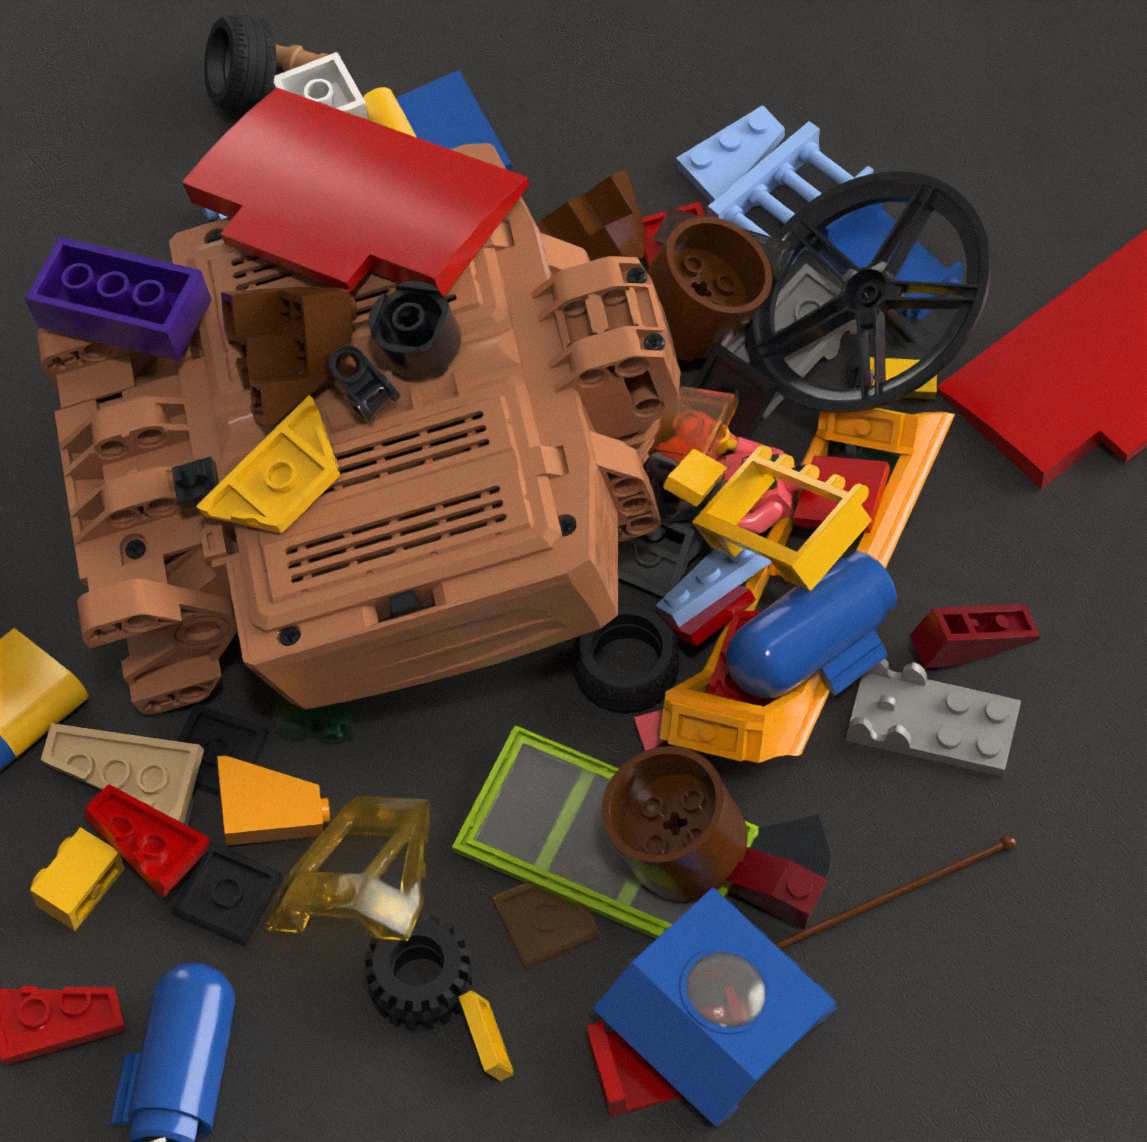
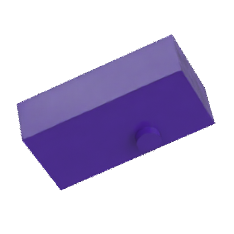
[25,237,212,362]

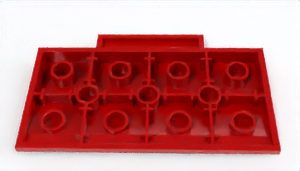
[182,88,530,296]
[936,229,1147,489]

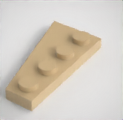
[41,723,204,824]

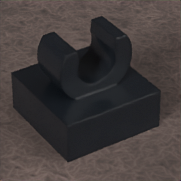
[172,456,219,510]

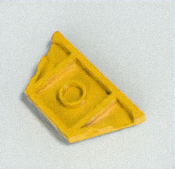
[196,395,341,534]

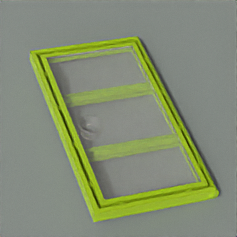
[452,725,759,939]

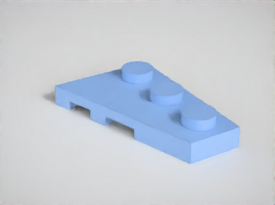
[676,105,785,203]
[655,548,772,628]

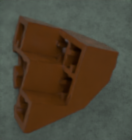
[536,169,646,261]
[221,287,357,425]

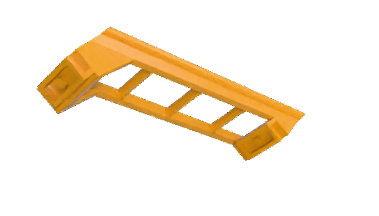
[659,408,955,763]

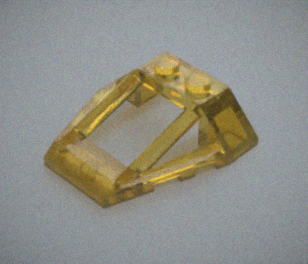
[265,796,431,941]

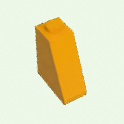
[217,755,330,846]

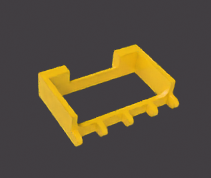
[692,445,872,591]

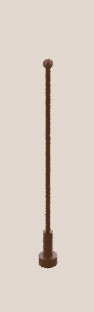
[686,834,1016,995]

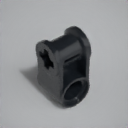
[325,345,400,424]
[646,459,708,521]

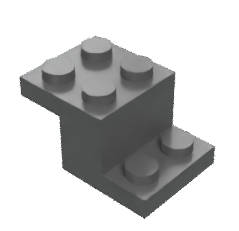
[618,452,726,597]

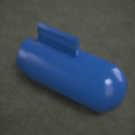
[726,551,897,699]
[109,962,236,1142]

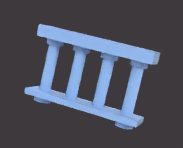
[708,121,874,265]

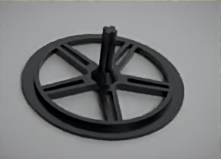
[744,171,992,413]

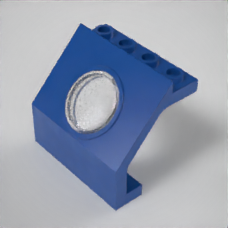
[592,887,837,1127]

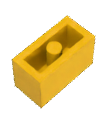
[30,827,125,931]

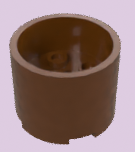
[646,216,772,362]
[602,746,748,901]

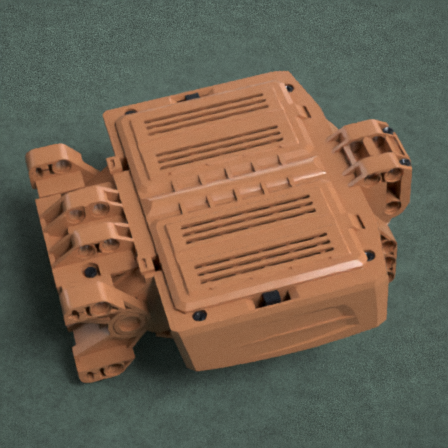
[37,143,681,714]

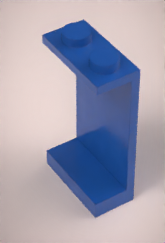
[817,203,964,323]

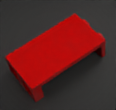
[586,986,750,1118]

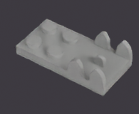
[727,264,857,420]
[846,659,1021,777]

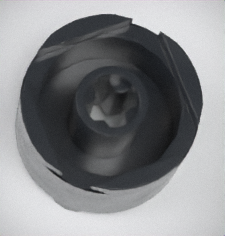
[368,281,461,378]

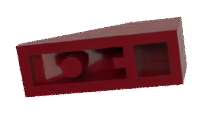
[909,604,1041,668]
[720,847,827,929]

